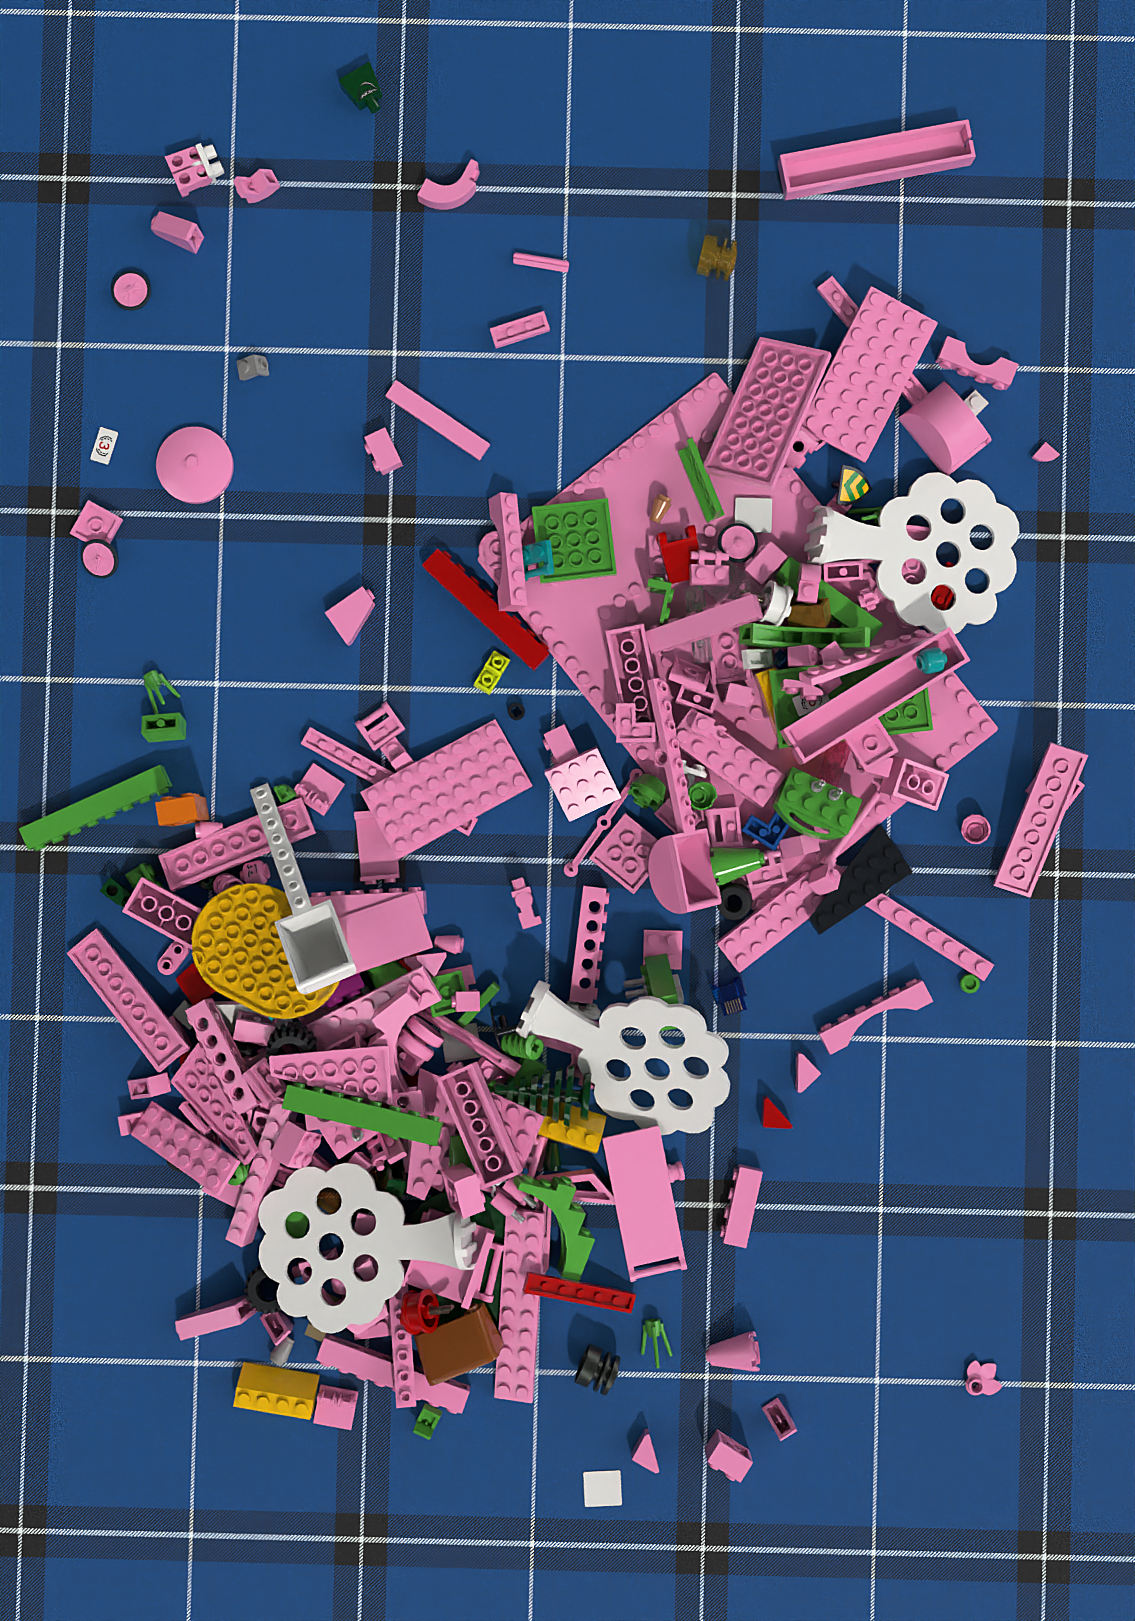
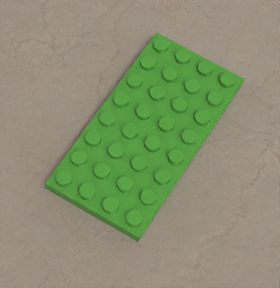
[768,655,933,749]

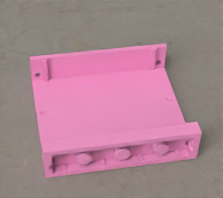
[402,1208,495,1309]

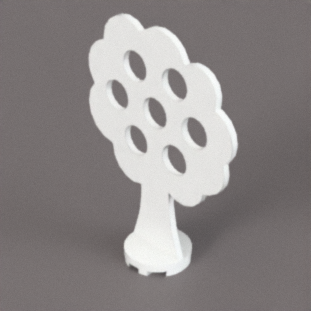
[804,472,1019,635]
[516,980,730,1135]
[258,1162,477,1334]

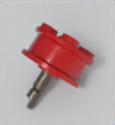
[399,1289,454,1335]

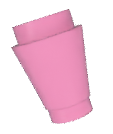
[195,821,223,839]
[434,935,464,954]

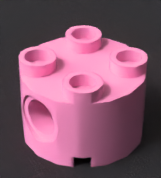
[785,425,819,469]

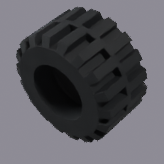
[265,1022,317,1065]
[244,1265,296,1314]

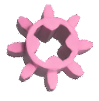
[856,587,879,612]

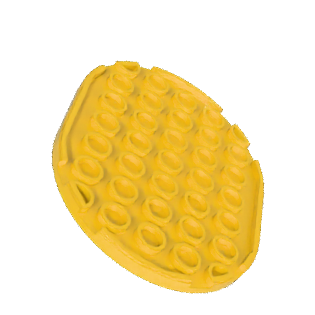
[191,883,340,1019]

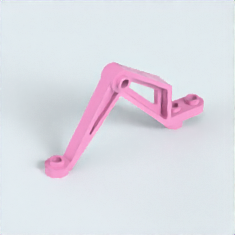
[534,1168,615,1274]

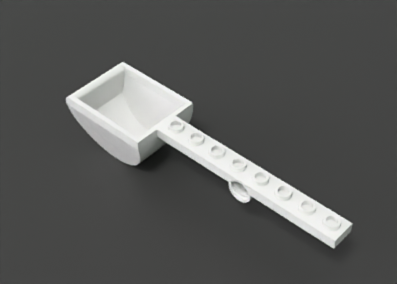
[250,783,356,994]

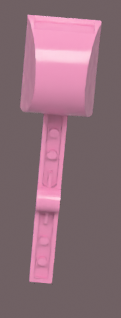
[817,276,992,476]
[647,678,722,914]

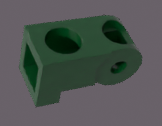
[99,876,133,908]

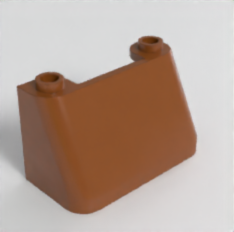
[413,1302,504,1386]

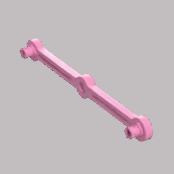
[564,769,644,877]

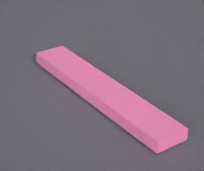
[385,380,490,461]

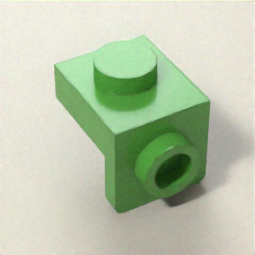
[413,1403,443,1440]

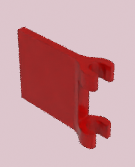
[655,525,700,585]
[175,963,215,1006]

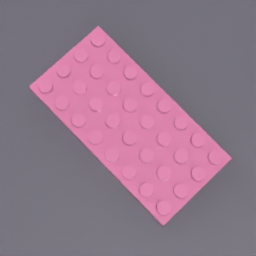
[802,286,938,463]
[704,337,831,490]
[360,719,532,860]

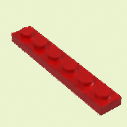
[522,1271,636,1313]

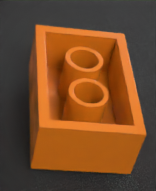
[155,793,209,827]

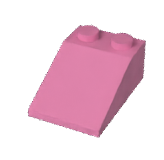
[879,755,949,811]

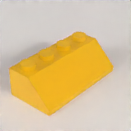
[529,1098,607,1154]
[233,1361,320,1420]

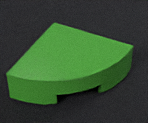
[273,784,297,804]

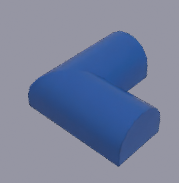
[741,811,794,851]

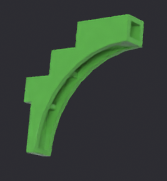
[739,623,871,651]
[513,1174,595,1281]

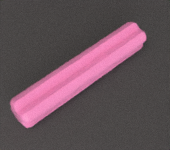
[513,252,569,272]

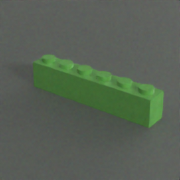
[774,557,884,642]

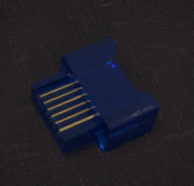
[710,976,747,1017]

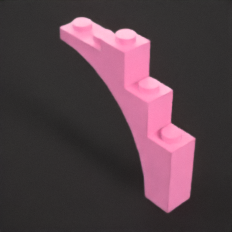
[368,985,422,1107]

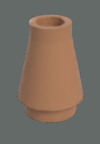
[649,494,672,524]

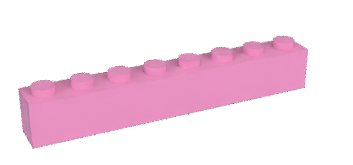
[226,1093,298,1247]
[316,1333,471,1414]

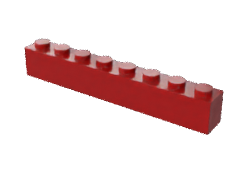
[422,548,550,672]

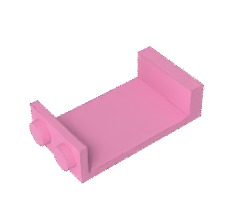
[354,811,400,885]

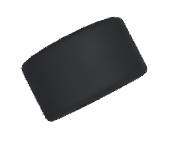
[717,883,753,920]

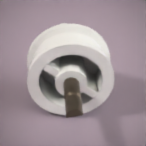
[740,580,794,627]

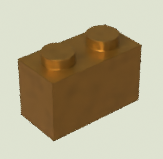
[788,598,832,628]

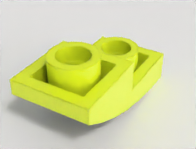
[473,651,510,695]

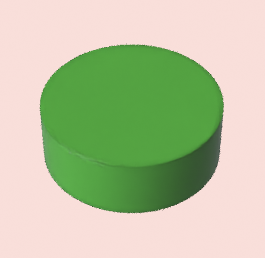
[959,974,980,993]

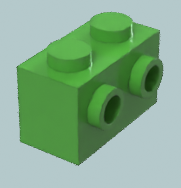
[141,712,186,742]

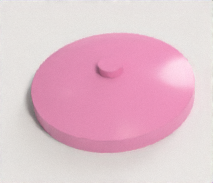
[156,427,234,504]

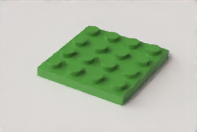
[532,498,617,584]

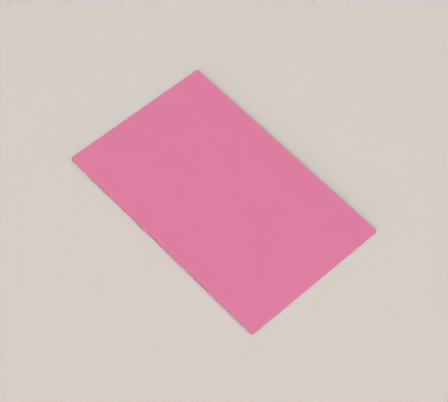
[478,373,998,911]

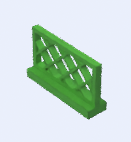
[678,438,725,523]

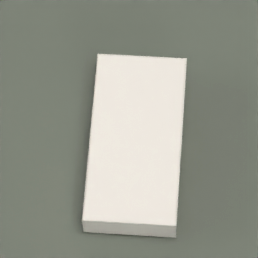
[741,649,774,670]

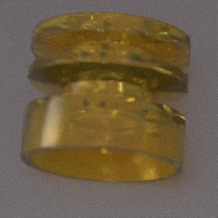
[696,234,738,282]

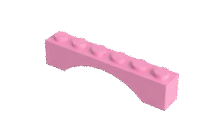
[488,492,528,612]
[817,978,933,1055]

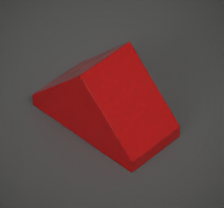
[761,1095,793,1129]

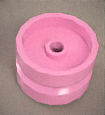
[398,1014,445,1062]

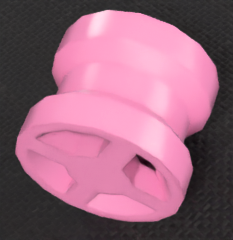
[667,1161,685,1183]

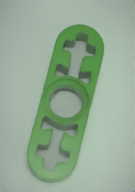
[456,981,501,1028]

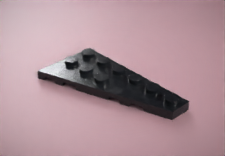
[808,824,913,935]

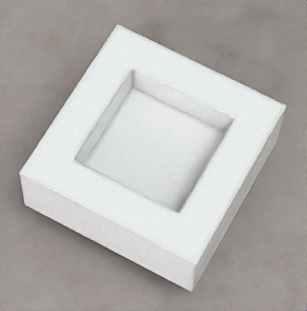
[964,390,988,416]

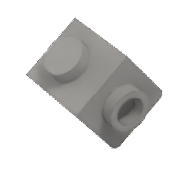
[236,354,269,381]

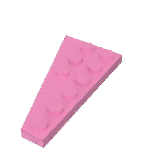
[170,1042,259,1165]
[269,1045,393,1105]
[406,1068,457,1200]

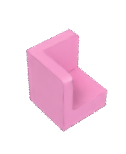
[118,1110,145,1136]

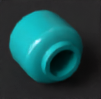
[916,647,947,674]

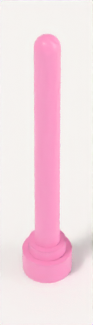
[819,791,880,868]

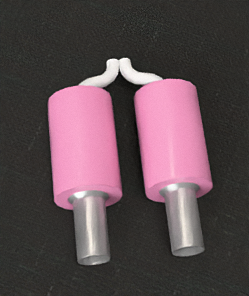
[490,1177,537,1224]

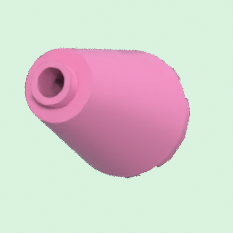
[706,1331,760,1372]

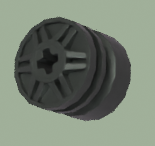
[574,1344,620,1396]

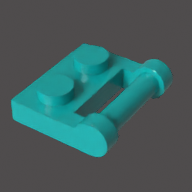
[522,540,554,581]

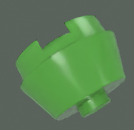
[627,774,666,811]

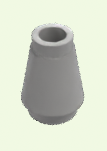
[269,1336,295,1366]

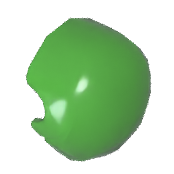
[688,781,717,811]

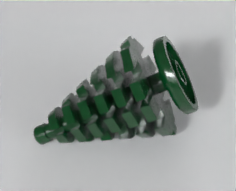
[493,1064,592,1126]

